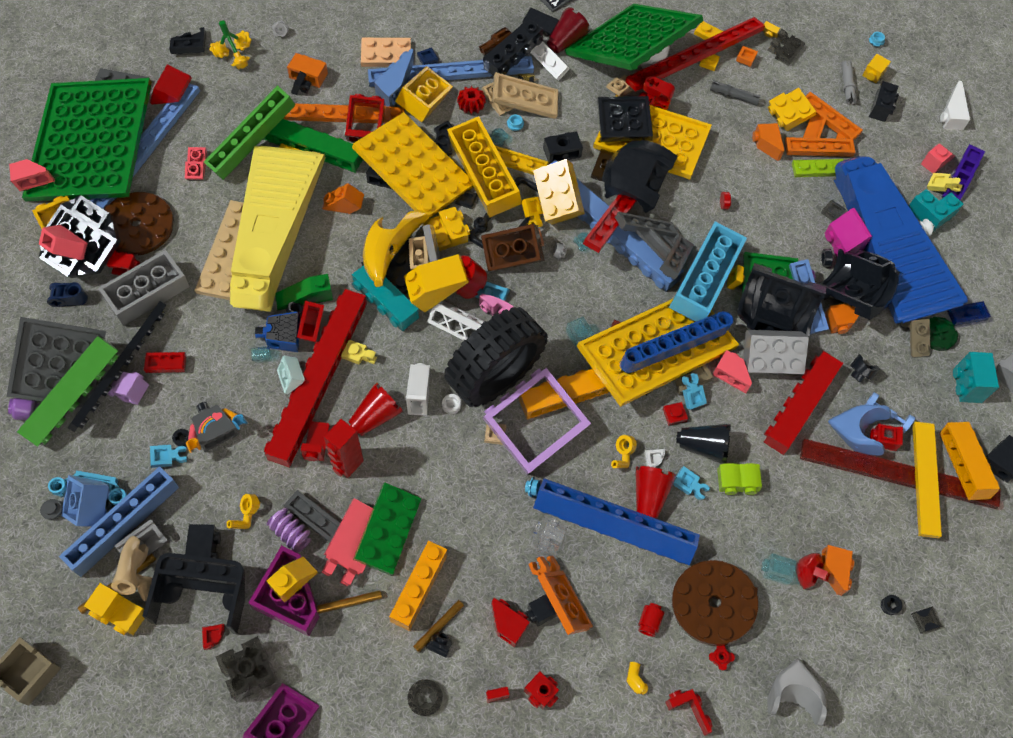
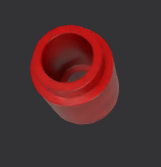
[638,603,665,637]

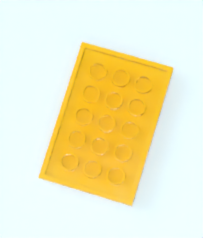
[593,94,712,179]
[352,112,473,218]

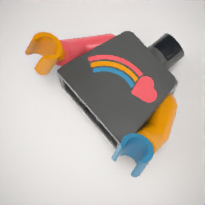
[186,402,248,453]

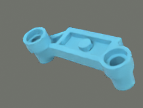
[48,470,127,506]

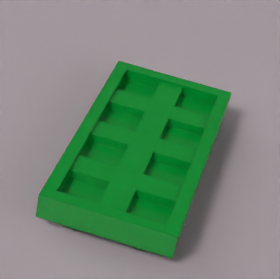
[353,482,422,575]

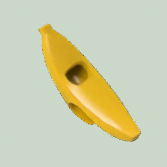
[362,211,429,287]

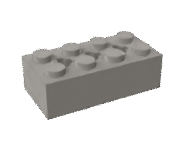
[98,250,190,326]

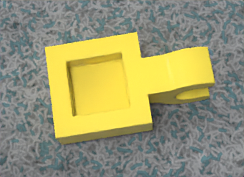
[927,173,963,192]
[341,340,377,365]

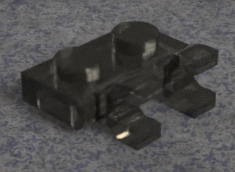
[767,29,805,66]

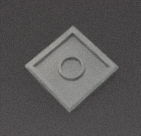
[423,225,441,262]

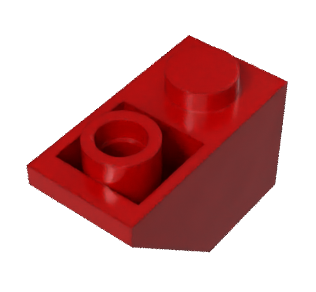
[491,598,530,648]

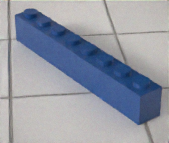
[533,478,700,565]

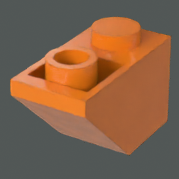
[322,183,364,214]
[821,545,854,596]

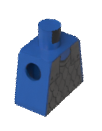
[255,312,300,352]

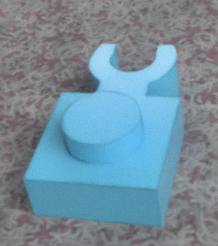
[682,373,707,410]
[150,445,187,468]
[673,466,710,500]

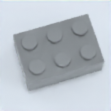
[743,330,809,374]

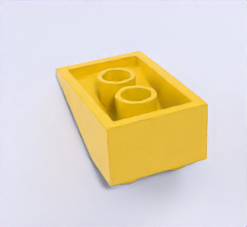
[395,66,453,122]
[404,254,469,312]

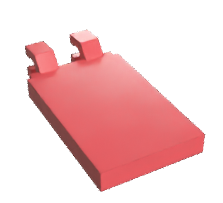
[321,498,373,586]

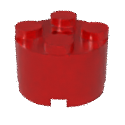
[455,256,487,299]

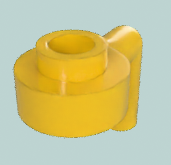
[611,435,637,469]
[226,494,260,529]

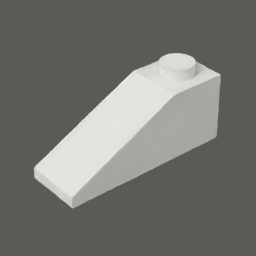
[940,81,970,130]

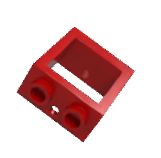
[345,94,386,141]

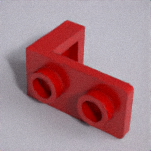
[300,421,330,461]
[665,689,713,736]

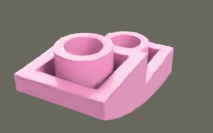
[479,294,513,316]

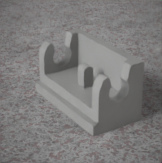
[114,519,169,556]

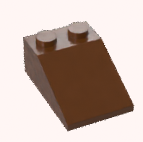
[481,224,545,272]

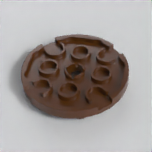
[105,192,174,256]
[672,560,758,646]

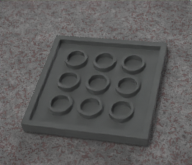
[6,317,106,407]

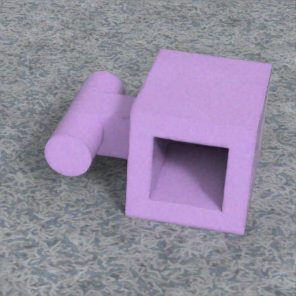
[107,372,149,405]

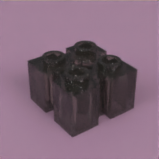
[216,636,278,702]

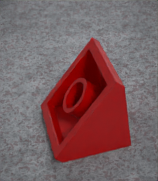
[150,64,192,105]

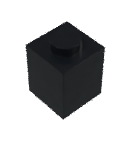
[526,594,557,627]

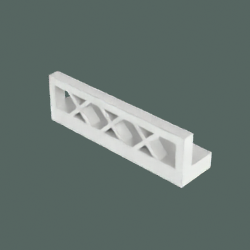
[427,301,485,340]

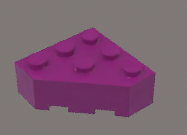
[248,545,320,636]

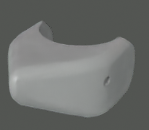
[767,659,827,726]

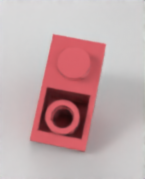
[39,225,88,260]

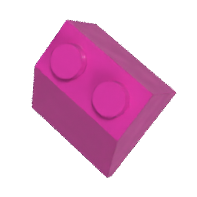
[825,208,872,256]

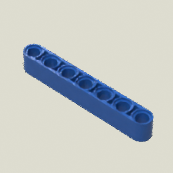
[620,311,733,373]

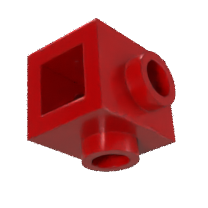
[524,671,559,710]

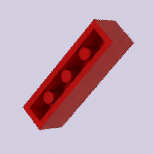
[324,419,364,478]

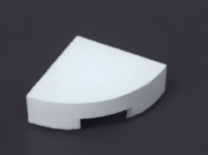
[644,449,665,468]

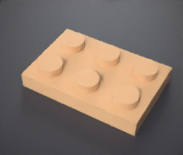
[361,37,411,67]

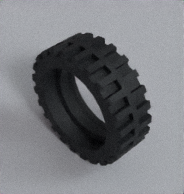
[444,307,548,407]

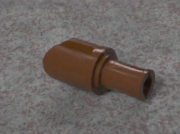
[479,27,511,55]

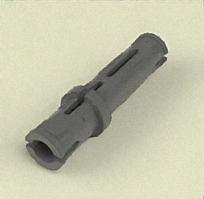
[710,80,761,106]

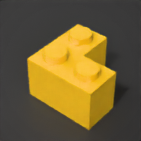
[84,583,145,636]

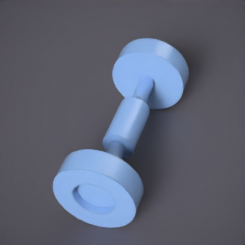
[865,392,915,433]

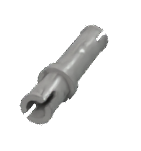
[841,61,857,105]

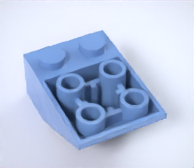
[374,48,414,107]

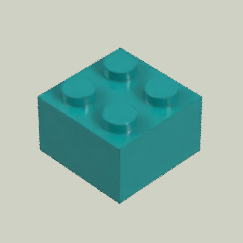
[953,352,999,403]

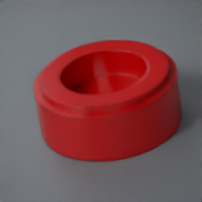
[720,192,731,209]

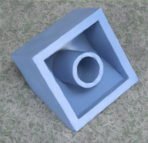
[61,475,110,526]

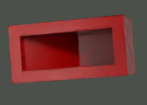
[297,301,324,342]

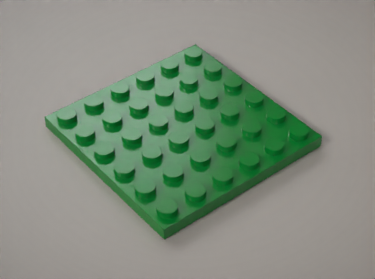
[565,4,703,71]

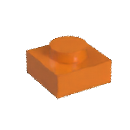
[736,46,758,67]

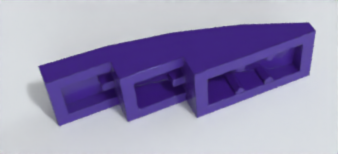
[942,144,985,200]

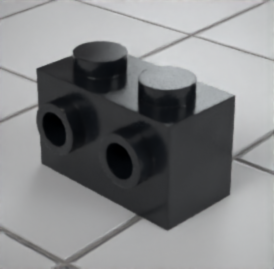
[869,81,899,122]

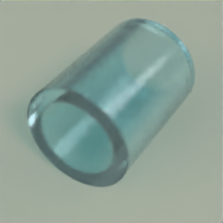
[251,346,271,361]

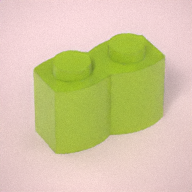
[717,463,762,495]

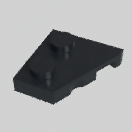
[169,27,206,55]

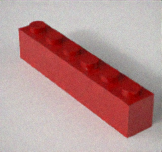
[764,351,843,455]

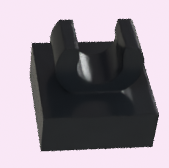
[291,71,312,95]

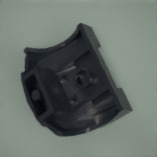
[602,140,677,213]
[815,249,900,320]
[737,263,826,337]

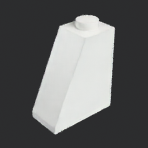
[406,363,430,415]

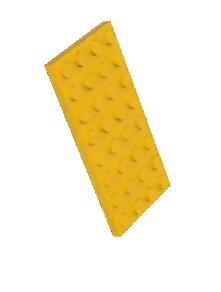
[577,299,739,407]

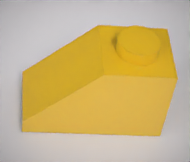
[267,557,318,603]

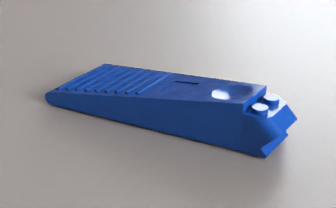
[834,156,968,324]

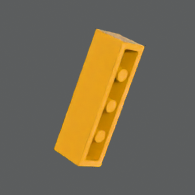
[939,422,1000,500]
[389,540,447,631]

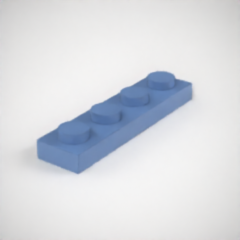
[789,259,829,334]

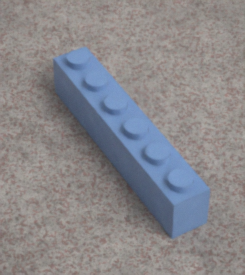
[59,466,179,577]

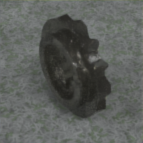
[407,679,443,717]

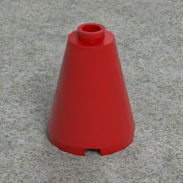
[348,383,403,436]
[635,466,676,519]

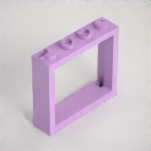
[483,368,591,474]

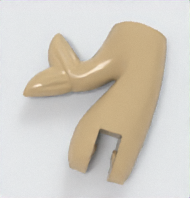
[111,536,153,601]

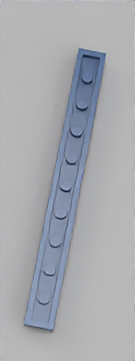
[368,56,534,87]
[90,83,200,210]

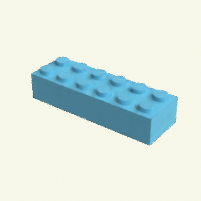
[669,222,747,322]

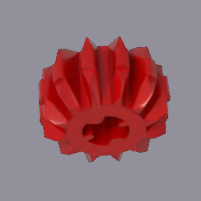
[457,85,486,115]

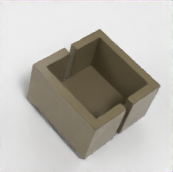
[0,637,61,706]

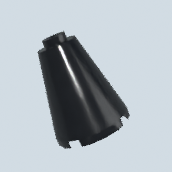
[676,424,731,463]

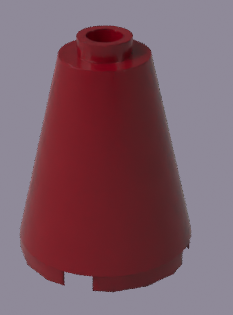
[547,7,590,54]

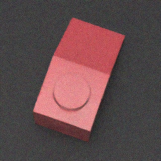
[921,143,956,173]
[9,159,55,192]
[713,350,752,393]

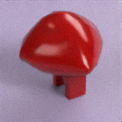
[795,553,831,589]

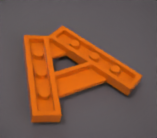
[785,92,863,157]

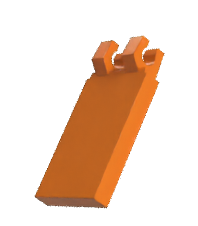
[528,556,593,635]

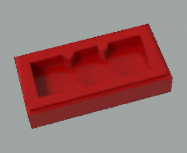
[144,352,187,373]

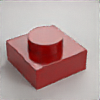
[663,402,688,426]

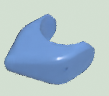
[828,404,891,456]

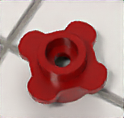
[709,645,735,671]

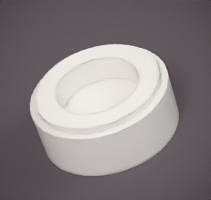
[442,394,461,414]

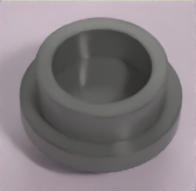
[40,499,63,520]

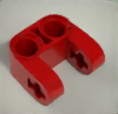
[639,76,675,110]

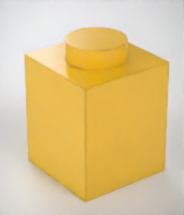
[862,54,891,83]

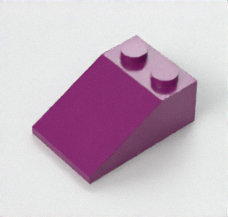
[243,683,320,738]

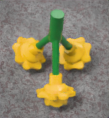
[209,20,252,70]

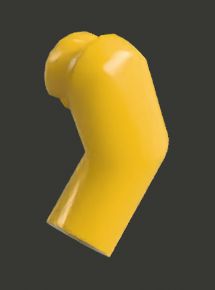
[627,662,648,695]

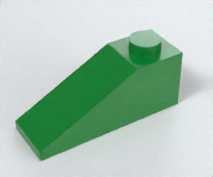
[275,274,333,310]

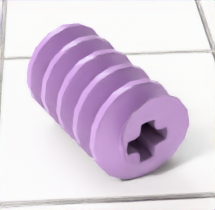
[267,507,311,553]

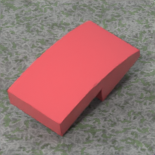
[185,147,207,180]

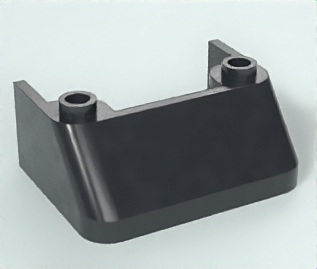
[143,553,245,634]

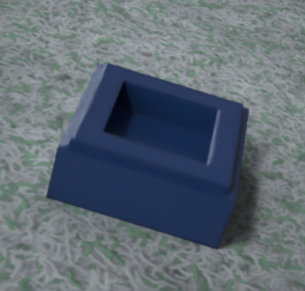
[417,47,439,65]

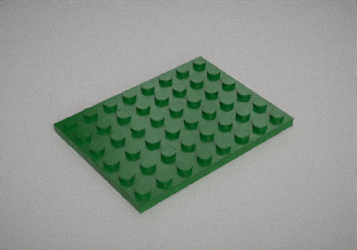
[22,78,152,202]

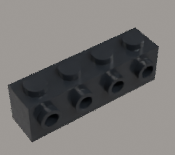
[483,18,543,76]

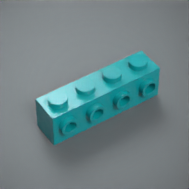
[352,265,419,331]

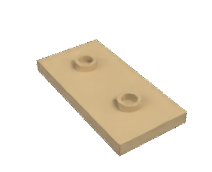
[492,72,558,119]

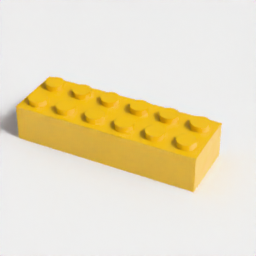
[447,116,522,218]

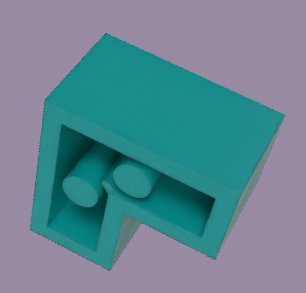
[909,189,964,231]

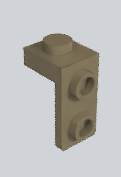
[901,318,930,357]

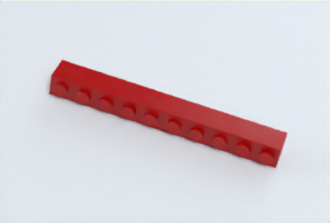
[264,289,367,468]

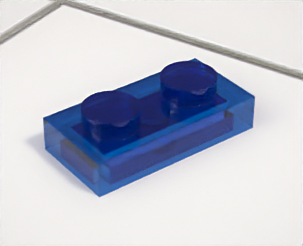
[947,301,991,326]

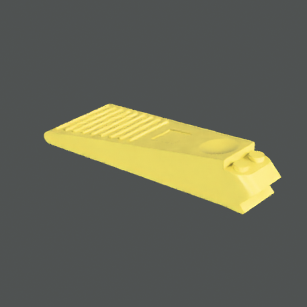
[230,146,325,312]

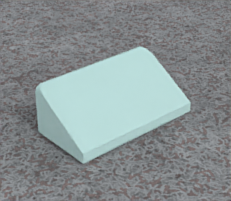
[277,355,305,395]

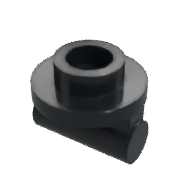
[427,633,452,658]

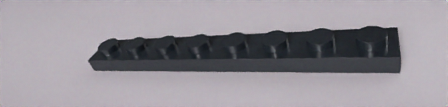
[68,301,166,432]

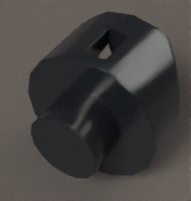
[850,354,880,382]

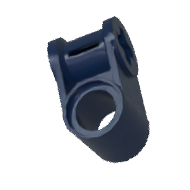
[47,282,88,307]

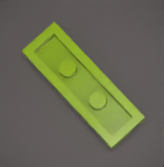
[792,159,843,178]

